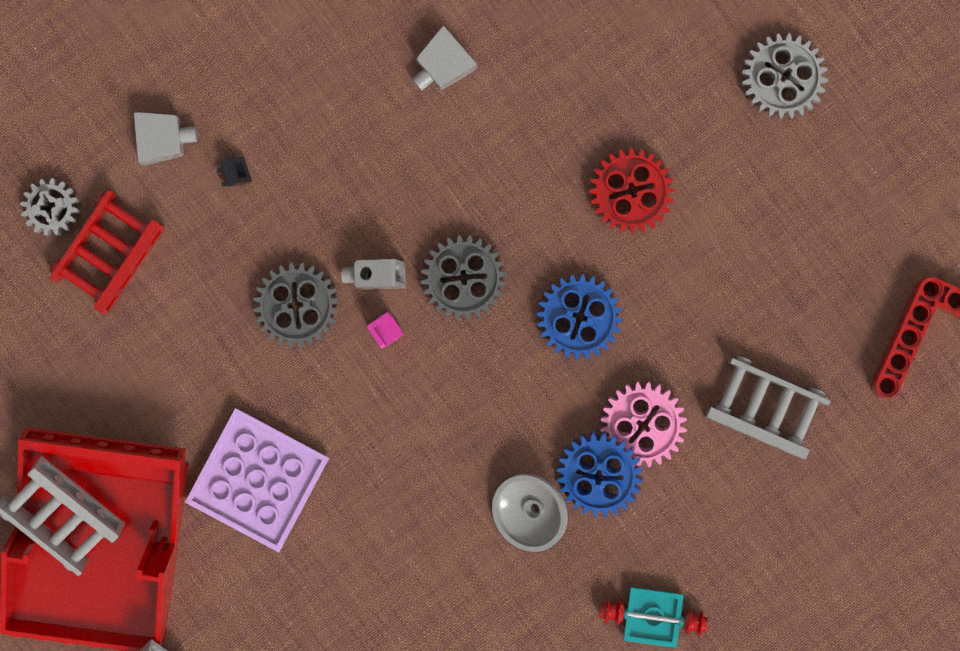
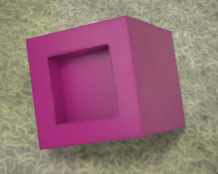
[366,312,404,349]

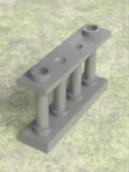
[704,356,831,460]
[0,456,125,576]

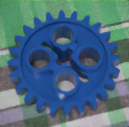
[536,274,623,360]
[557,431,644,517]

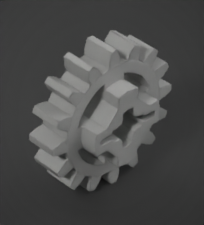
[20,178,80,237]

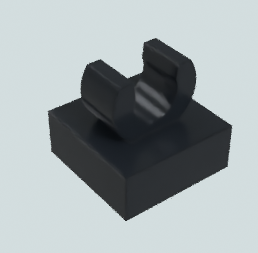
[217,157,252,187]

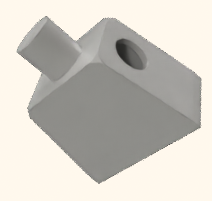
[411,26,477,91]
[134,112,198,166]
[341,259,406,289]

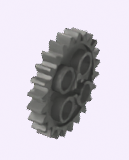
[421,235,507,321]
[253,263,340,349]

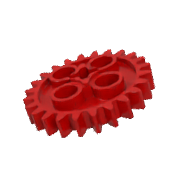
[588,148,675,235]

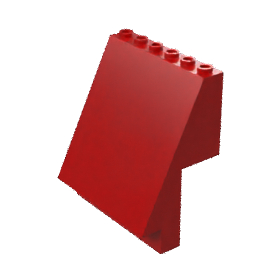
[0,427,189,651]

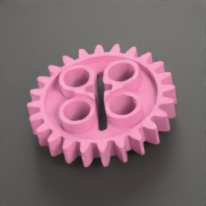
[601,381,687,467]

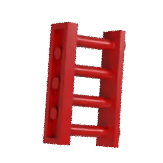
[48,190,166,315]

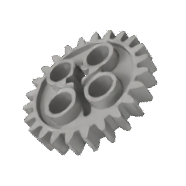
[741,33,828,120]

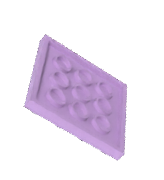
[185,408,329,552]

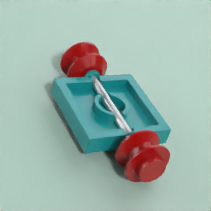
[600,587,708,648]

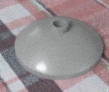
[492,474,568,552]

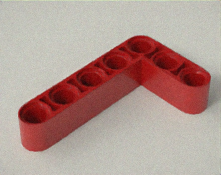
[870,277,960,398]

